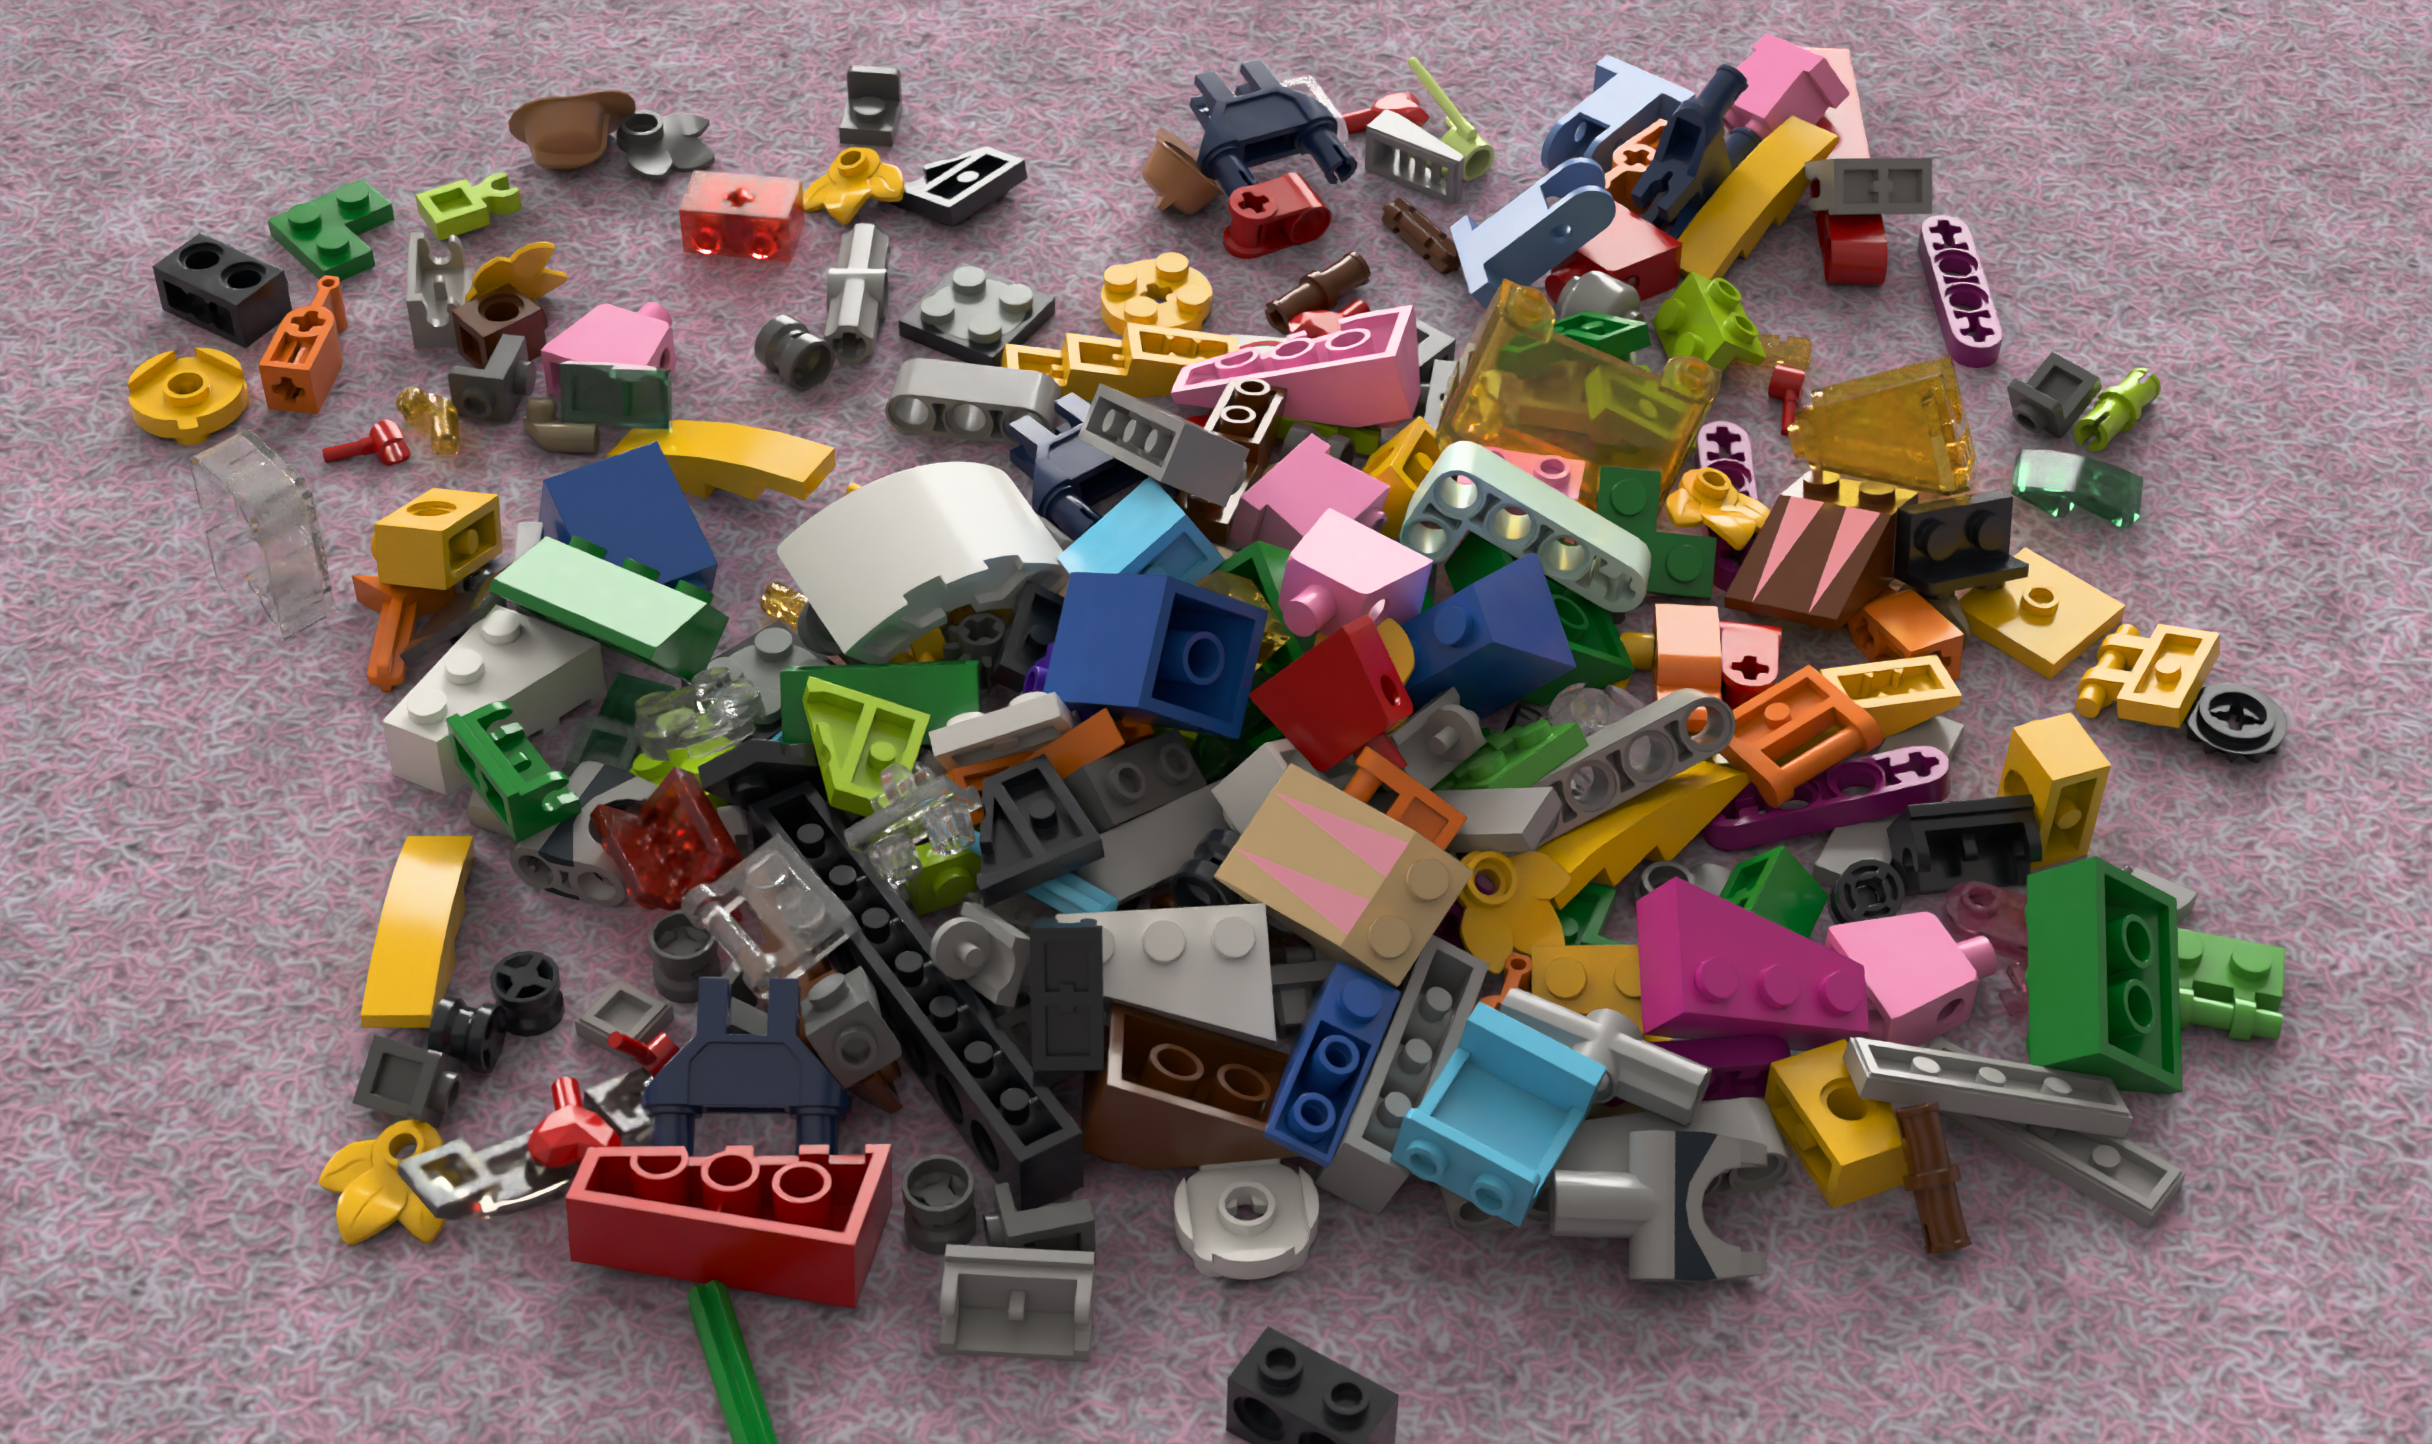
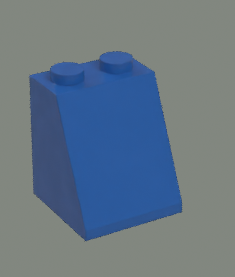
[538,441,718,592]
[1400,553,1576,721]
[1043,572,1268,740]

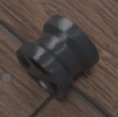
[490,951,565,1037]
[428,996,506,1074]

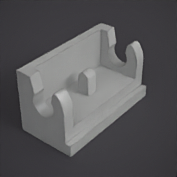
[1805,158,1932,215]
[406,232,473,349]
[939,1244,1095,1361]

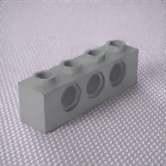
[1077,383,1250,508]
[1314,935,1490,1215]

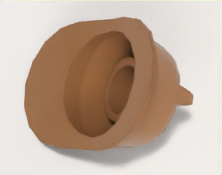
[508,90,636,170]
[1142,128,1225,215]

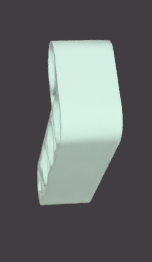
[1399,441,1651,612]

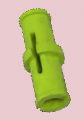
[2073,368,2161,452]

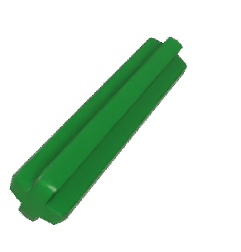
[687,1280,779,1444]

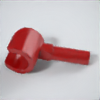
[1768,364,1805,437]
[322,420,410,466]
[608,1031,680,1079]

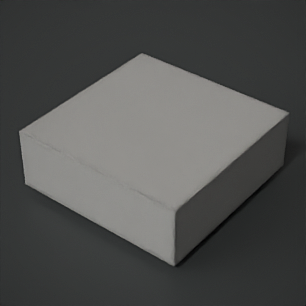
[575,978,674,1064]

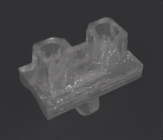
[843,763,982,885]

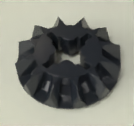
[2183,683,2287,764]

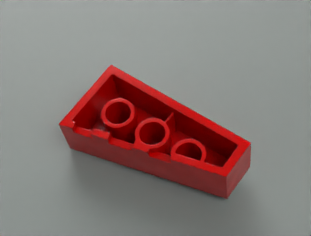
[565,1144,892,1309]

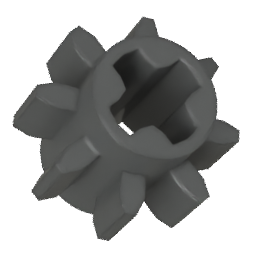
[943,613,1006,689]

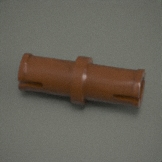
[1265,251,1371,335]
[1892,1101,1972,1254]

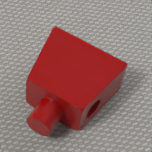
[1545,201,1683,304]
[1248,614,1413,773]

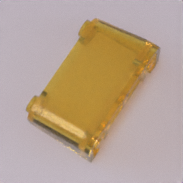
[1435,278,1723,517]
[1788,354,1978,497]

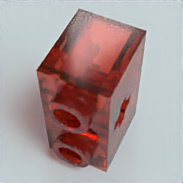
[679,170,805,262]

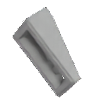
[1364,109,1465,205]

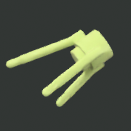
[1408,57,1495,181]

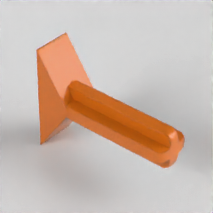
[352,576,457,692]
[1024,708,1154,780]

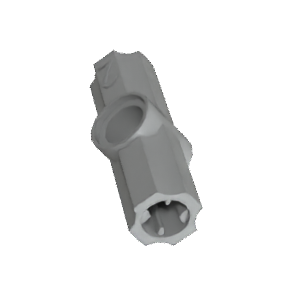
[824,224,891,365]
[1499,988,1712,1126]

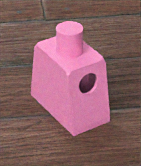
[541,302,676,423]
[1278,508,1433,637]
[1825,911,1997,1047]

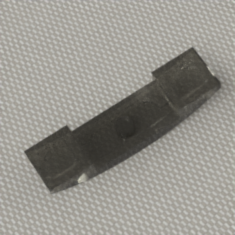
[397,1067,654,1220]

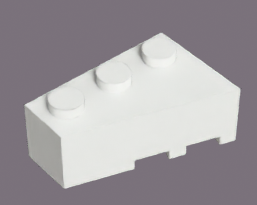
[382,604,607,795]
[1055,903,1276,1049]

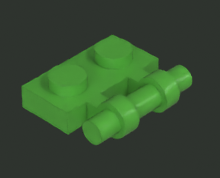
[1430,719,1588,791]
[2177,928,2285,1041]

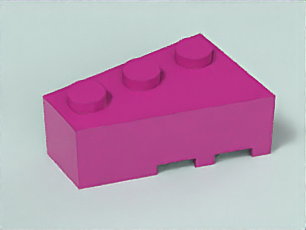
[1636,877,1869,1052]

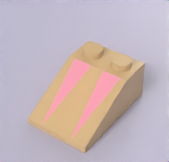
[1213,763,1474,988]

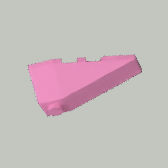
[1171,305,1421,429]

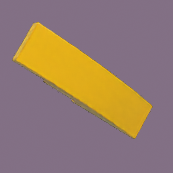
[1678,115,1839,280]
[1001,322,1240,401]
[605,420,836,501]
[1691,654,1962,770]
[1535,761,1750,910]
[360,836,475,1028]

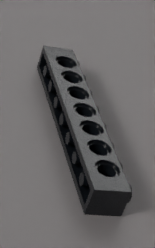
[749,780,1084,1212]

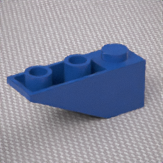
[1262,960,1401,1168]

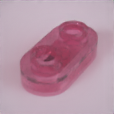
[1942,881,2028,964]

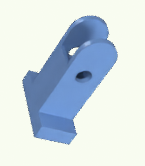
[1541,55,1696,175]
[1450,157,1616,324]

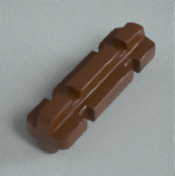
[1382,197,1461,274]

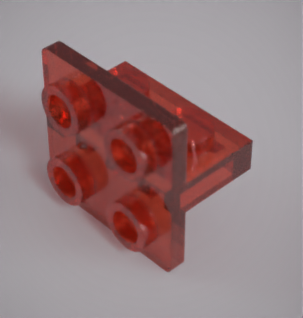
[590,767,745,928]

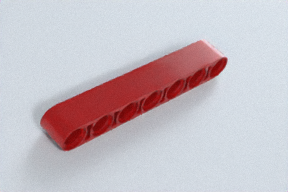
[1802,47,1888,285]

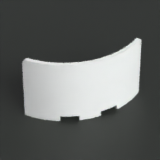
[777,462,1070,664]

